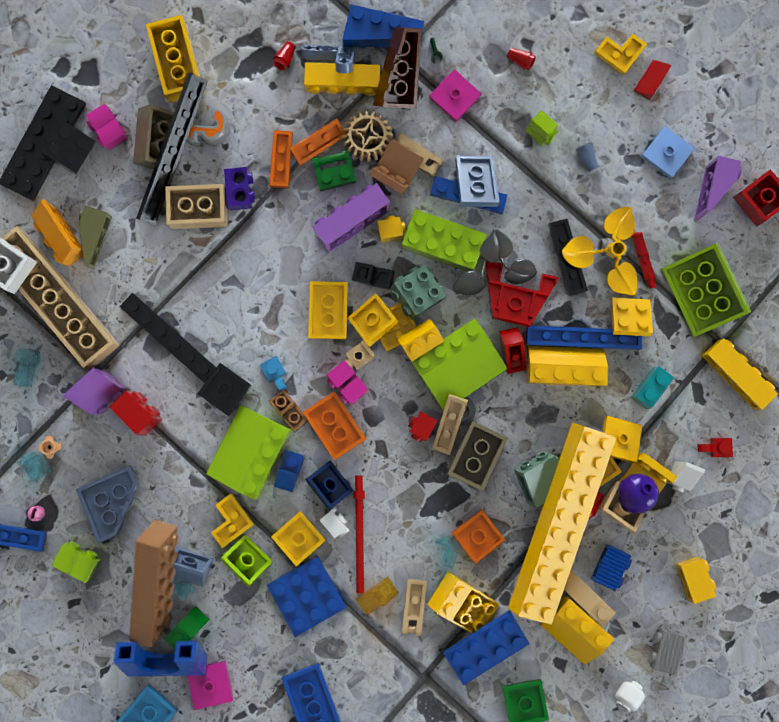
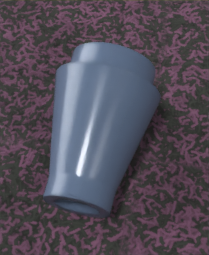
[575,142,599,172]

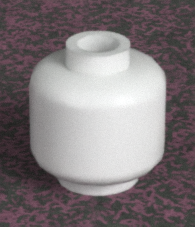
[615,681,645,713]

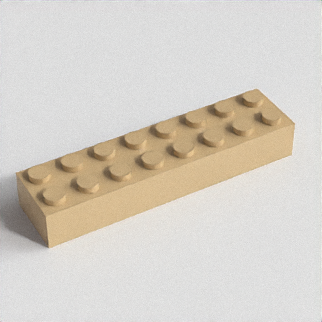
[2,226,120,370]

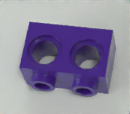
[224,167,255,211]

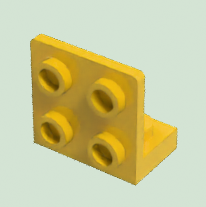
[619,453,677,493]

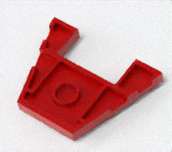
[485,261,559,327]

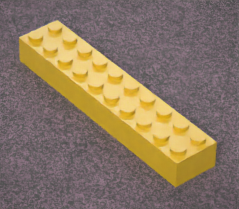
[508,422,617,625]

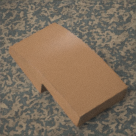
[269,389,308,433]

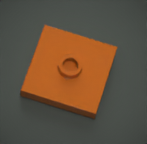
[451,509,506,564]

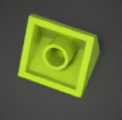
[220,535,273,587]

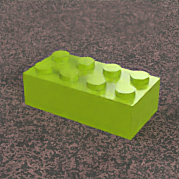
[401,209,487,272]

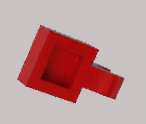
[697,438,733,458]

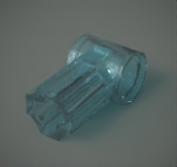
[13,348,40,387]

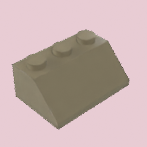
[133,104,179,170]

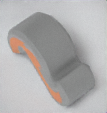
[187,108,229,146]

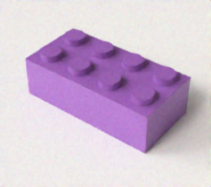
[313,183,390,253]

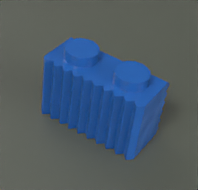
[591,544,632,591]

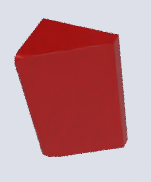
[634,60,672,100]

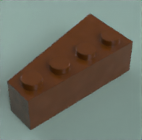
[373,27,422,109]

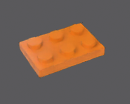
[303,391,366,461]

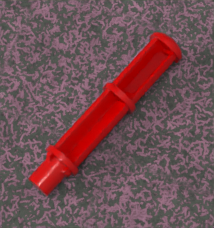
[631,232,657,289]

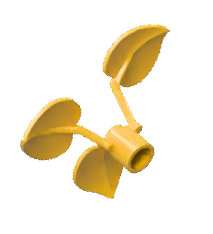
[562,206,638,296]

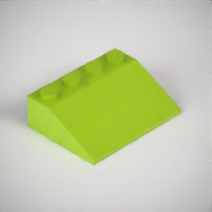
[662,243,751,337]
[411,318,508,411]
[206,405,292,500]

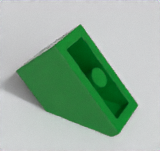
[164,606,210,650]

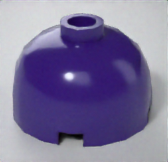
[618,473,659,514]

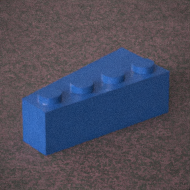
[342,4,424,49]

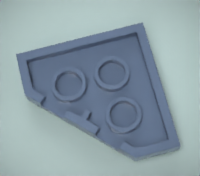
[76,466,139,543]

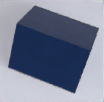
[305,460,354,511]

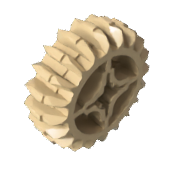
[342,110,393,162]

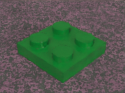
[502,679,549,722]

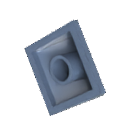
[174,548,214,587]

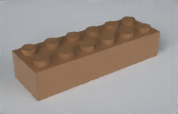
[129,520,179,648]

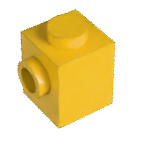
[377,215,406,243]

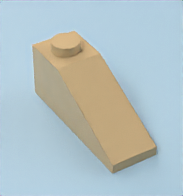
[564,570,616,627]

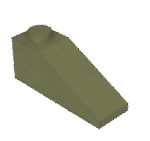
[79,206,112,270]

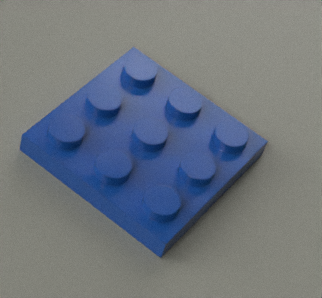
[267,556,347,637]

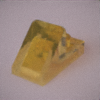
[356,576,399,616]

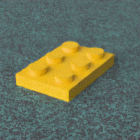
[308,281,348,340]

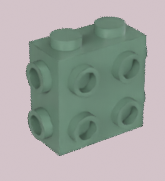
[390,265,446,320]
[514,452,559,508]

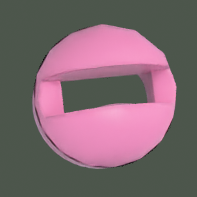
[27,506,45,522]

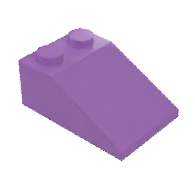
[694,156,742,221]
[63,368,125,415]

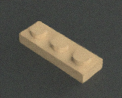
[432,394,468,455]

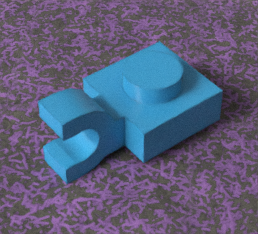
[260,356,287,391]

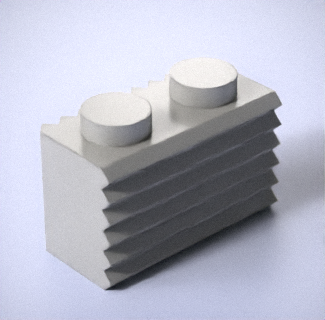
[649,628,687,676]

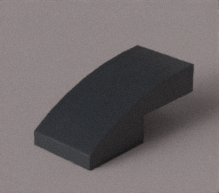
[352,262,395,290]

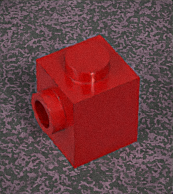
[408,411,438,443]

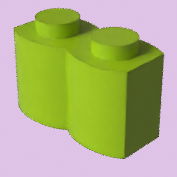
[526,110,559,147]
[52,541,101,583]

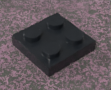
[197,363,252,416]

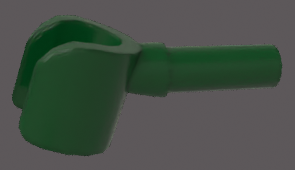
[430,38,443,63]

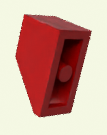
[499,327,526,374]

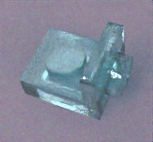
[17,451,52,482]

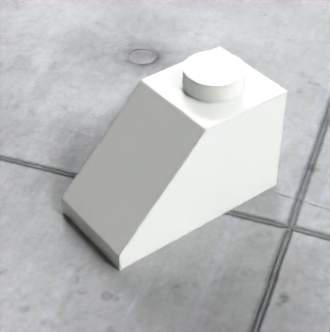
[667,462,705,493]

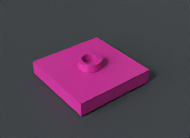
[429,69,482,122]
[187,660,234,710]

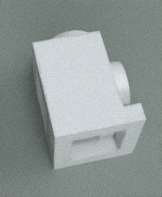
[320,506,349,538]

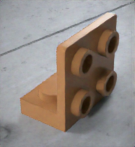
[369,139,424,194]

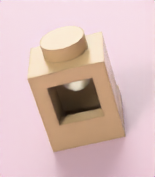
[345,340,375,370]

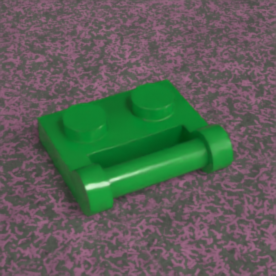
[312,149,356,191]

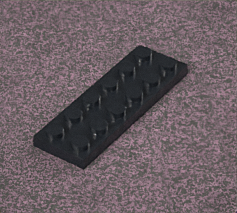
[0,85,86,202]

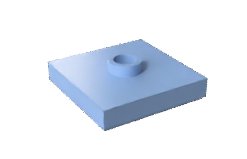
[641,126,695,179]

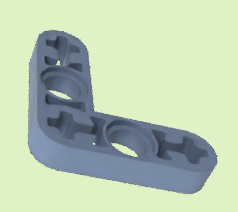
[301,45,355,74]

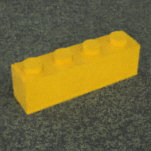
[304,62,380,96]
[701,338,778,411]

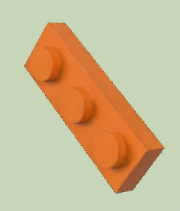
[289,119,346,166]
[269,130,293,189]

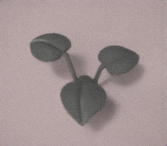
[452,228,537,295]

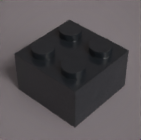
[41,120,96,175]

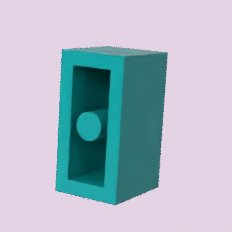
[631,366,675,409]

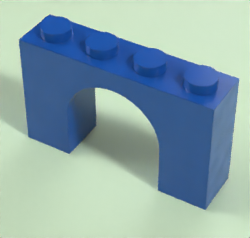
[113,641,207,677]

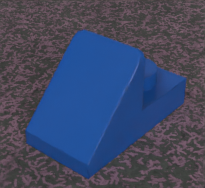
[274,450,305,492]

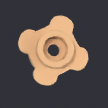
[38,436,62,459]

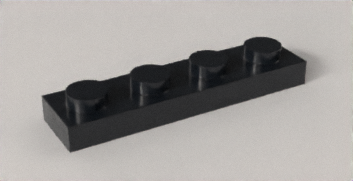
[548,218,588,297]

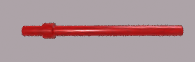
[353,475,365,593]

